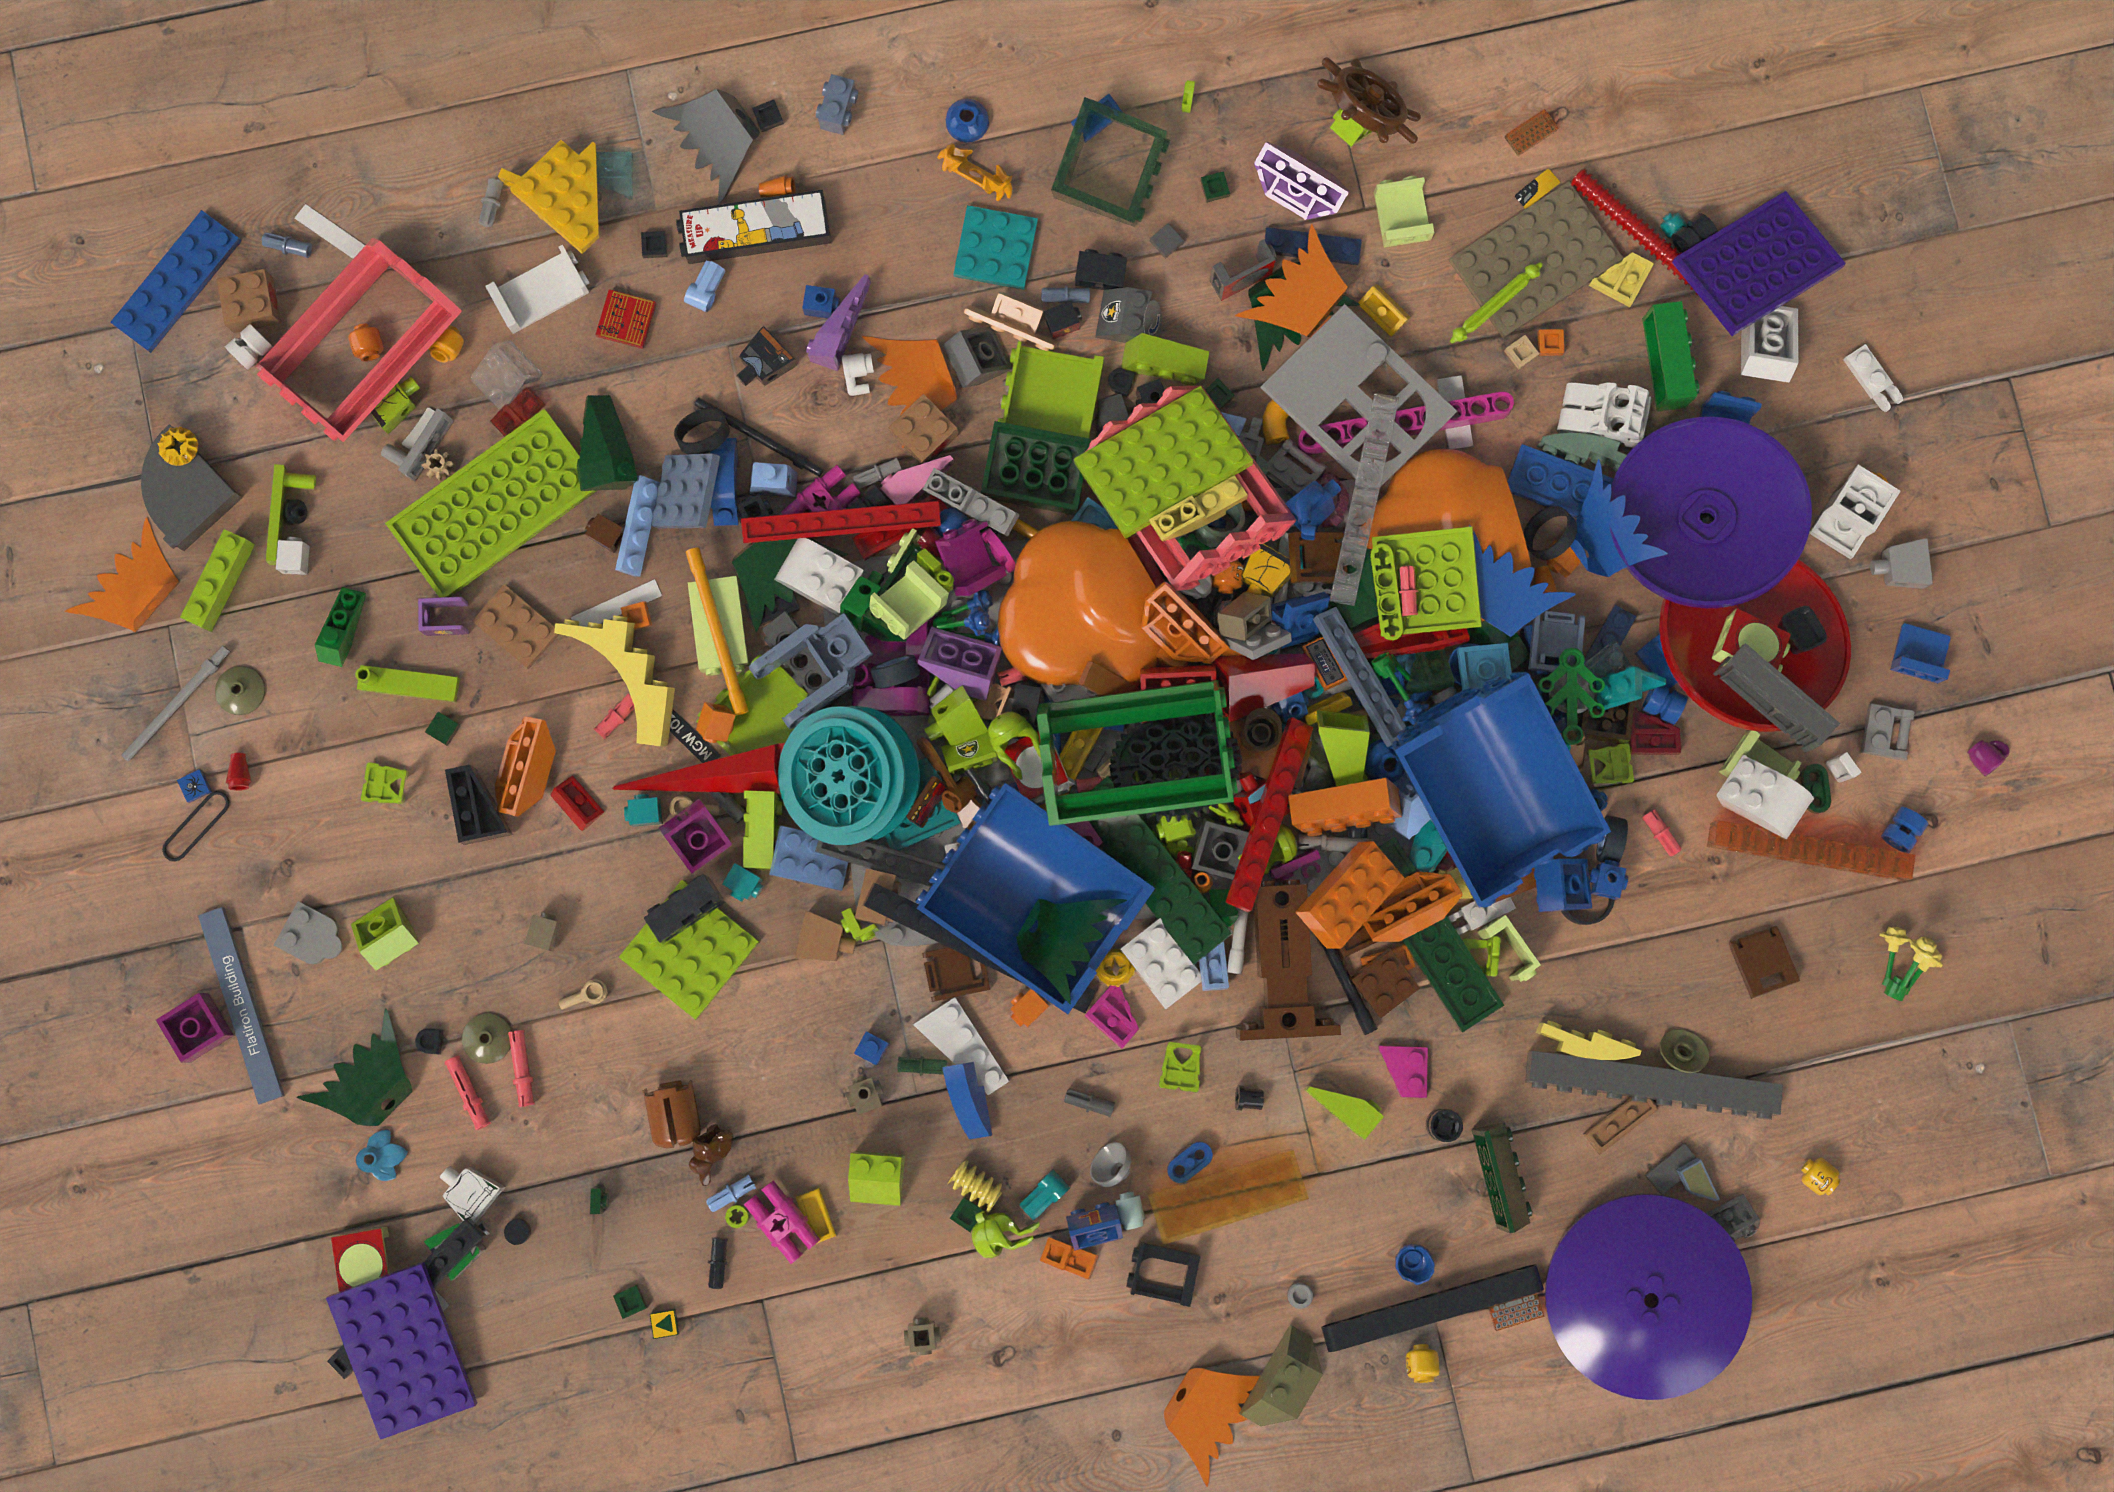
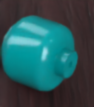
[1660,212,1687,238]

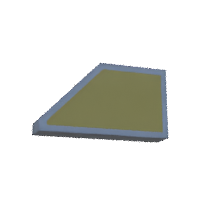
[1676,1158,1720,1201]

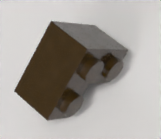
[1577,700,1635,744]

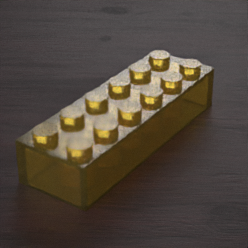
[1147,1149,1309,1245]

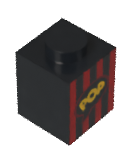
[1044,301,1082,340]

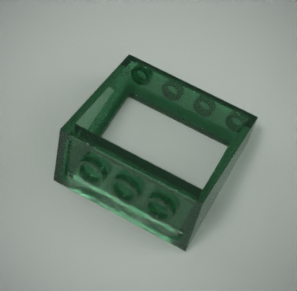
[1051,97,1171,227]

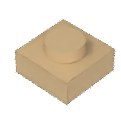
[1504,335,1540,370]

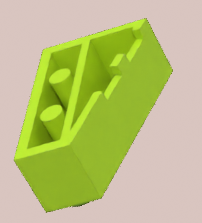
[1121,333,1209,386]
[743,791,783,870]

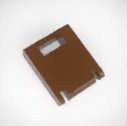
[1288,532,1347,583]
[1729,926,1801,999]
[922,947,991,1002]

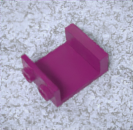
[935,519,1007,596]

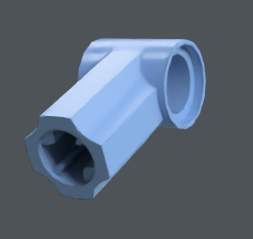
[684,260,726,313]

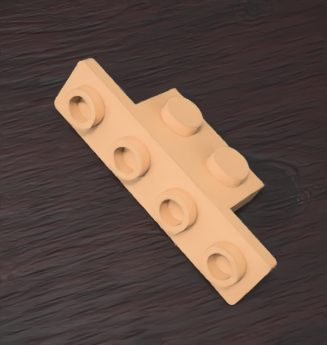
[964,292,1058,351]

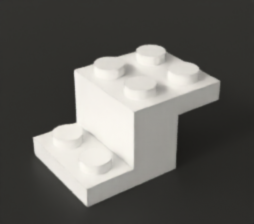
[1809,464,1900,559]
[1120,918,1202,1010]

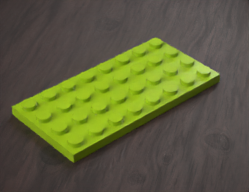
[385,409,597,598]

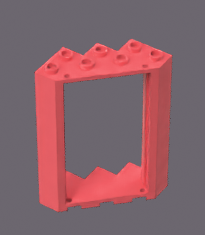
[255,238,462,442]
[1085,385,1296,591]

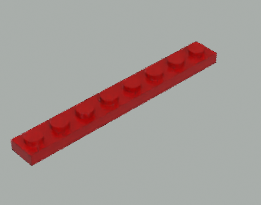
[741,501,941,543]
[1226,717,1314,912]

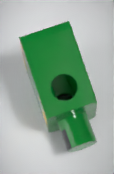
[840,571,885,632]

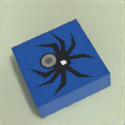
[177,769,212,803]

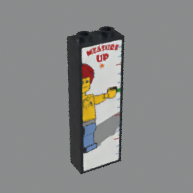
[676,189,831,264]

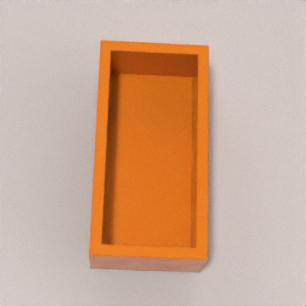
[1289,778,1402,836]
[1295,841,1404,949]

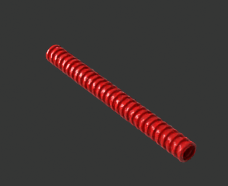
[1571,169,1698,295]

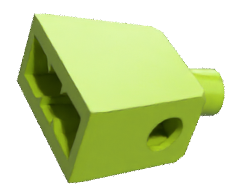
[924,686,988,746]

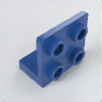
[1699,391,1762,424]
[1890,623,1951,684]

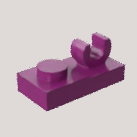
[1269,849,1321,881]

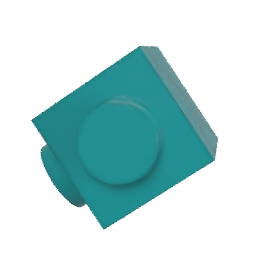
[624,794,663,827]
[722,863,763,902]

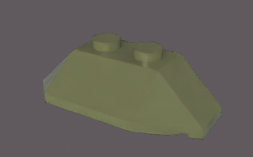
[1239,1325,1323,1427]

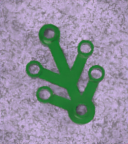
[1538,648,1605,745]

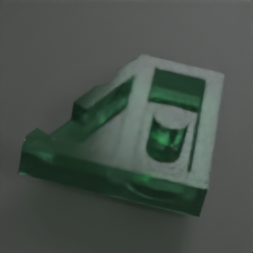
[1406,649,1454,695]

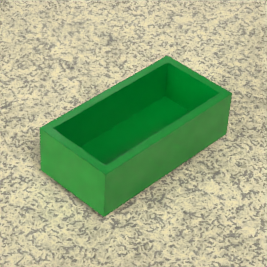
[1642,301,1699,412]

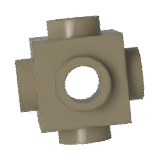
[846,1074,884,1115]
[904,1317,941,1356]

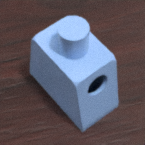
[749,462,798,498]

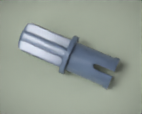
[262,232,312,258]
[1041,285,1090,303]

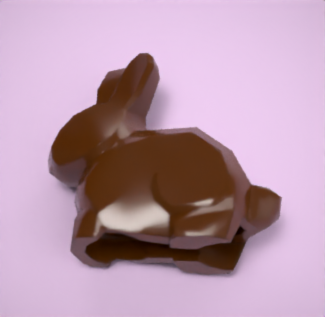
[689,1124,733,1186]

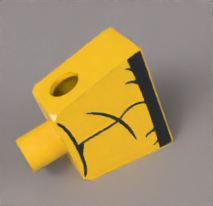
[1243,544,1291,598]

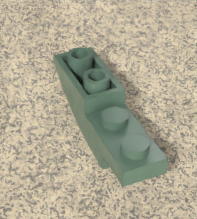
[1537,433,1627,472]

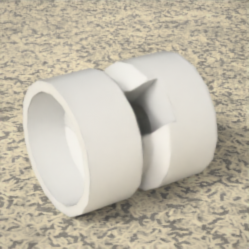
[225,324,273,370]

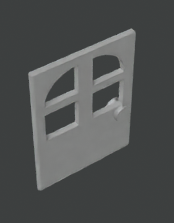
[1260,304,1457,496]

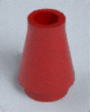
[226,753,252,791]

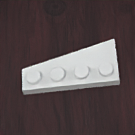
[913,997,1009,1095]

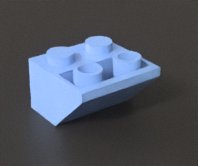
[1386,772,1430,839]

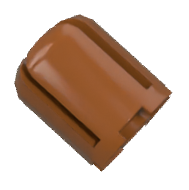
[643,1080,701,1149]

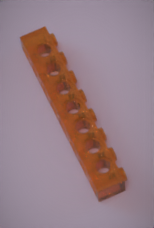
[1707,820,1916,881]

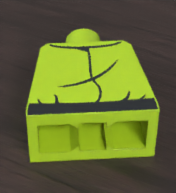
[371,376,420,434]

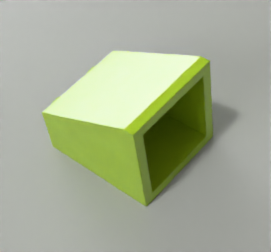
[1316,710,1370,786]
[848,1151,905,1206]

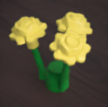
[1879,927,1943,1001]

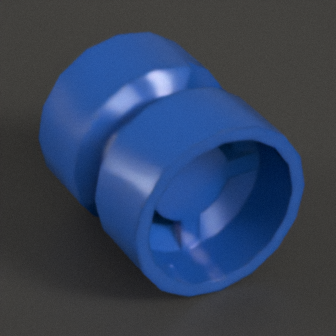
[1641,685,1688,725]
[1881,807,1929,854]

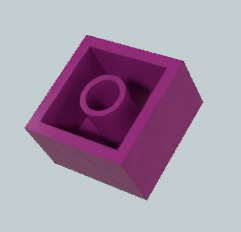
[659,799,733,874]
[156,993,234,1063]

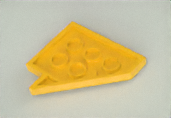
[510,140,599,254]

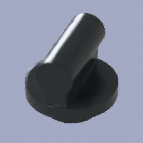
[283,499,308,525]

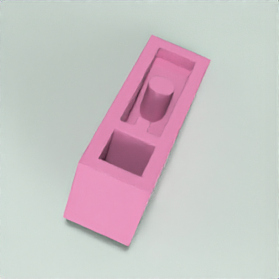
[880,455,954,505]

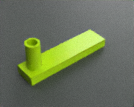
[266,464,316,565]
[355,665,460,703]

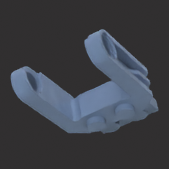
[749,613,873,729]

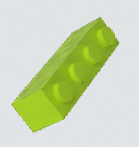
[180,529,255,632]

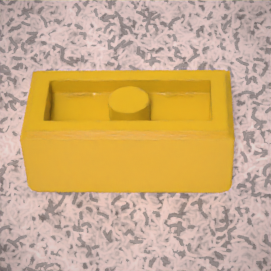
[1358,284,1411,337]

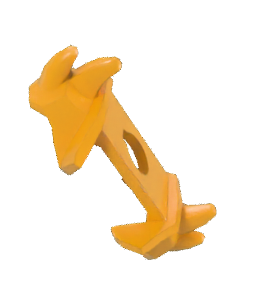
[937,143,1013,201]

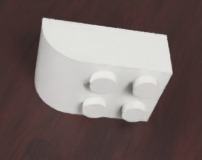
[1741,306,1798,383]
[774,538,864,616]
[1716,755,1814,839]

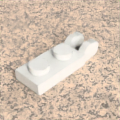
[1843,344,1903,412]
[1447,897,1516,935]

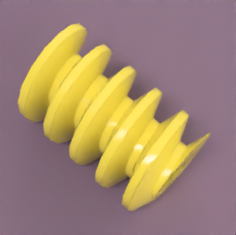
[948,1160,1002,1213]

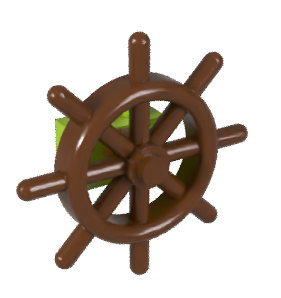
[1317,57,1421,147]

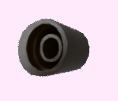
[1240,708,1282,753]

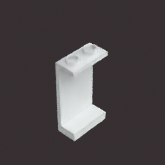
[485,245,589,334]

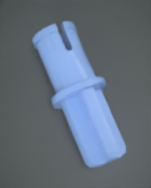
[706,1174,756,1212]

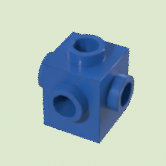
[1271,691,1309,723]
[1590,860,1628,900]

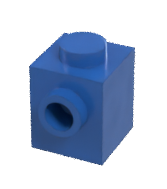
[802,285,840,318]

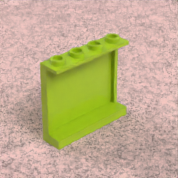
[998,341,1104,438]
[696,654,824,756]

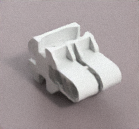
[1557,382,1652,448]

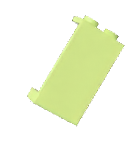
[688,576,751,676]

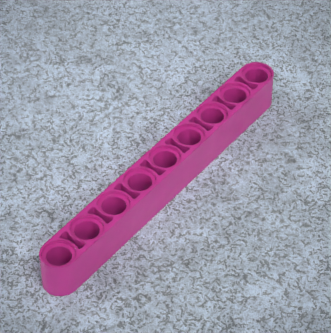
[1298,392,1514,455]

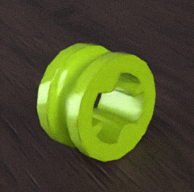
[725,1205,749,1228]

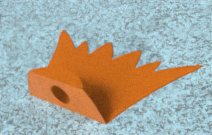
[1235,224,1348,337]
[862,336,958,448]
[65,517,179,632]
[1164,1368,1260,1487]

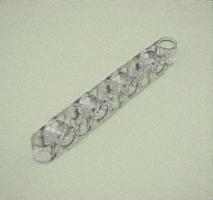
[1330,393,1399,606]

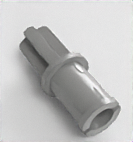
[479,178,504,227]
[853,458,902,489]

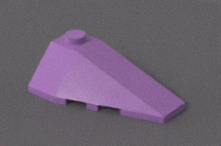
[806,274,871,371]

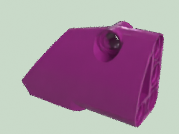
[852,614,936,716]

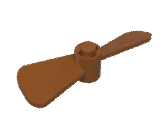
[916,737,982,830]

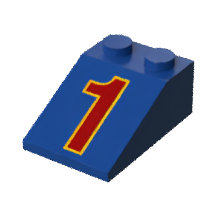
[1066,1202,1123,1251]

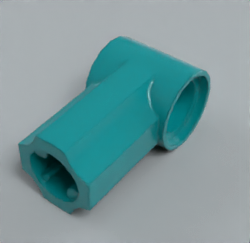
[1019,1169,1071,1221]

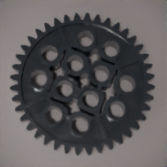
[1109,714,1242,822]

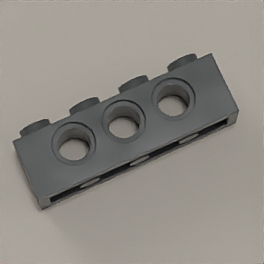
[762,611,848,709]

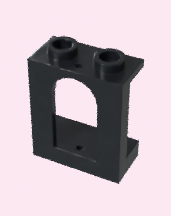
[1126,1242,1200,1307]

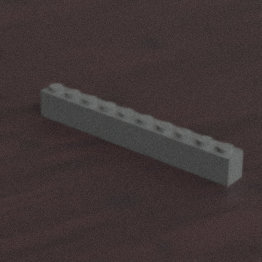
[1525,1051,1783,1120]

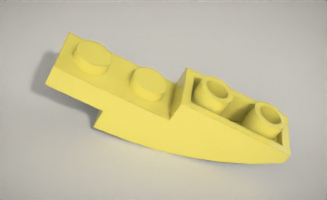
[1149,475,1248,541]
[1536,1020,1642,1060]

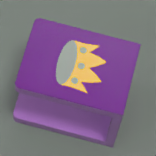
[418,597,469,636]

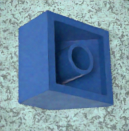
[1534,859,1592,912]

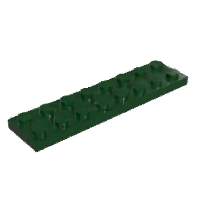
[1089,776,1234,965]
[1379,837,1505,1033]

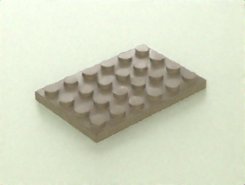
[1449,181,1623,339]

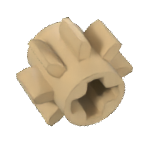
[422,449,455,481]

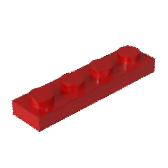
[852,495,947,561]

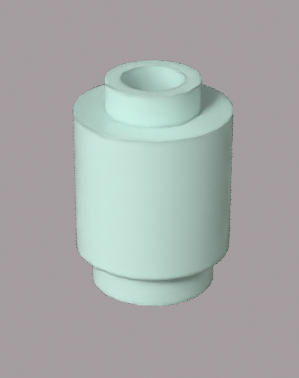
[1115,1191,1145,1230]

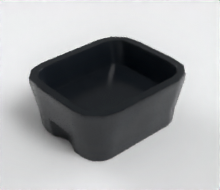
[1777,606,1827,655]

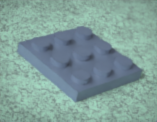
[651,454,720,529]

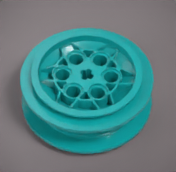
[778,706,920,845]

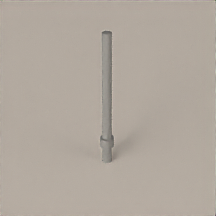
[121,645,230,761]

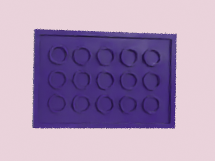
[1672,191,1846,336]
[326,1262,478,1440]

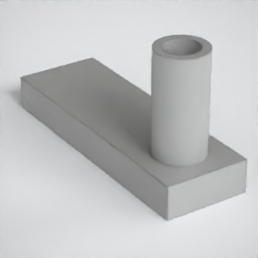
[381,408,454,482]

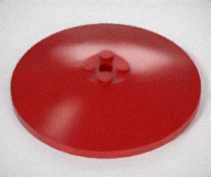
[1659,559,1851,732]

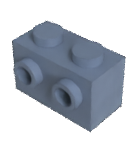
[816,74,859,135]

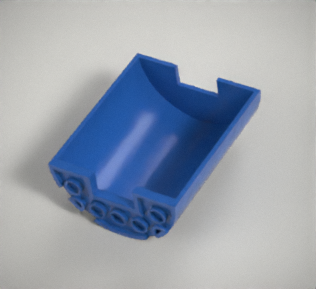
[1392,672,1611,908]
[915,783,1155,1014]

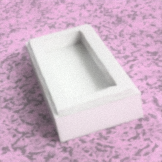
[1825,752,1862,783]

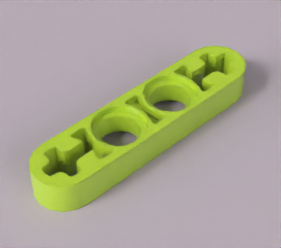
[1371,544,1404,640]

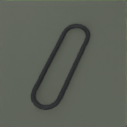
[162,791,230,862]

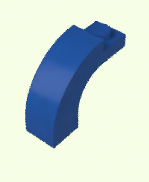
[710,438,739,526]

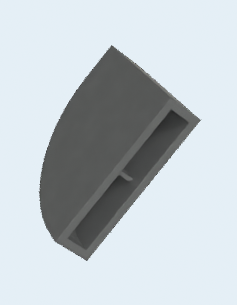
[141,424,242,551]

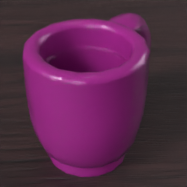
[1967,740,2010,777]

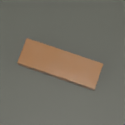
[1583,1097,1659,1155]

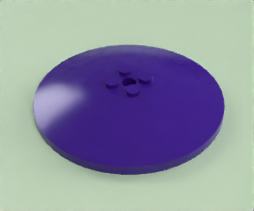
[1609,417,1812,608]
[1545,1194,1752,1400]

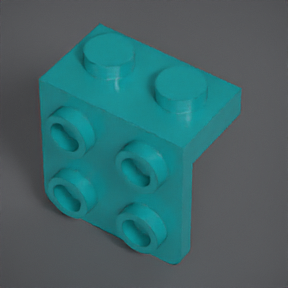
[1596,666,1666,710]

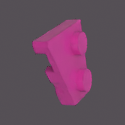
[1085,985,1139,1049]
[1378,1046,1428,1098]

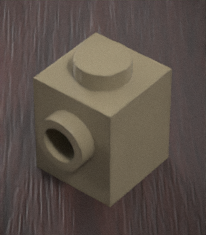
[524,912,561,951]

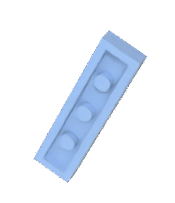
[615,475,660,577]

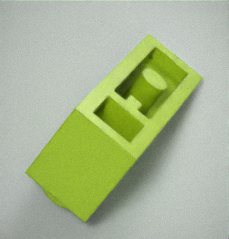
[1305,1086,1384,1140]

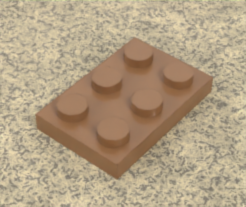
[472,584,559,669]

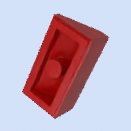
[551,775,604,831]

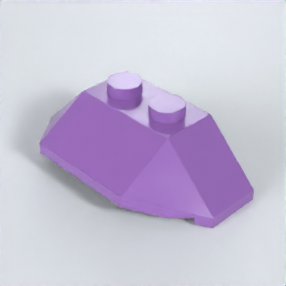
[1254,142,1349,220]

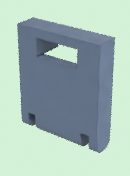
[1528,611,1585,675]

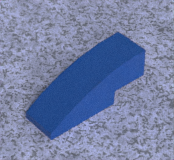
[942,1062,992,1139]

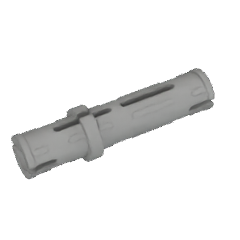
[1297,833,1374,853]

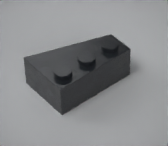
[445,765,513,845]
[644,874,726,944]

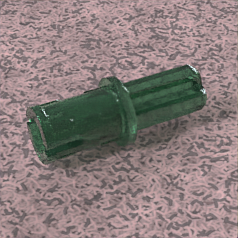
[897,1056,948,1076]

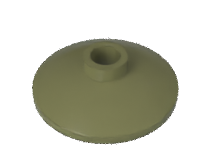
[215,666,265,715]
[462,1014,512,1064]
[1660,1029,1709,1073]

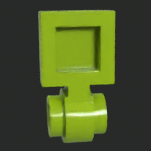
[917,548,954,593]

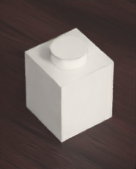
[276,537,310,575]

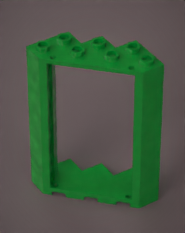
[1037,680,1238,826]

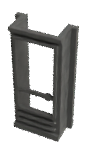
[1713,643,1841,753]

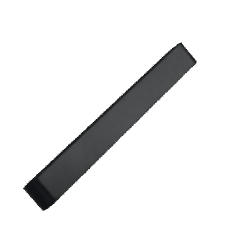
[1321,1264,1544,1352]

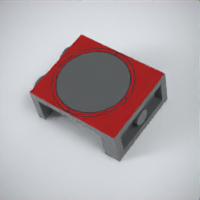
[1210,239,1277,301]

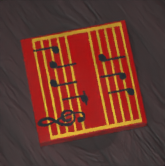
[595,289,656,349]

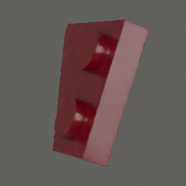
[1629,707,1681,755]

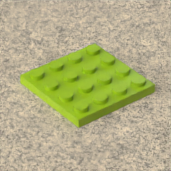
[1372,527,1482,636]
[619,880,759,1020]

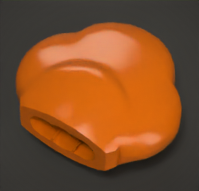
[1357,449,1531,622]
[998,521,1160,687]

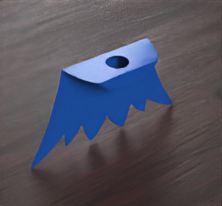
[1570,459,1668,577]
[1469,524,1576,637]

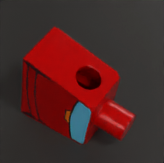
[1234,771,1290,831]

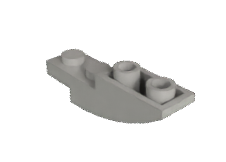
[923,468,1019,536]

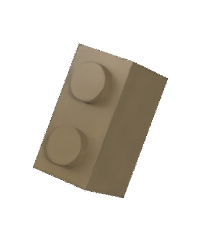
[1217,592,1272,641]

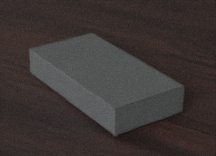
[1645,1143,1696,1195]

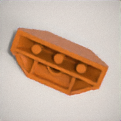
[1141,582,1229,664]
[495,716,556,817]
[1363,872,1463,942]

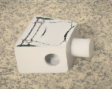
[440,1166,505,1223]

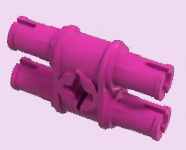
[781,465,861,514]
[744,1180,821,1264]

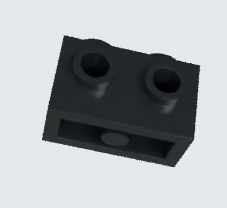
[1075,249,1127,290]

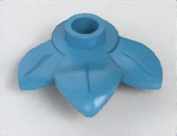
[356,1130,408,1181]

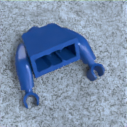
[1285,479,1342,540]

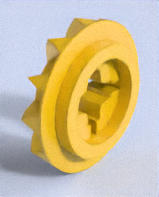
[157,426,198,466]
[1096,949,1135,988]

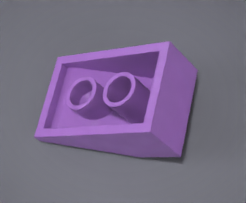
[918,627,1002,701]

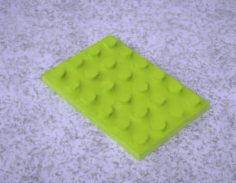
[1074,386,1253,539]

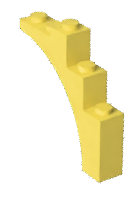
[554,615,675,747]

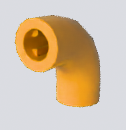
[1262,399,1289,445]

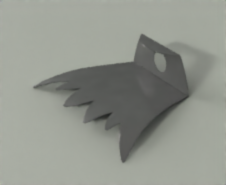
[652,89,760,204]

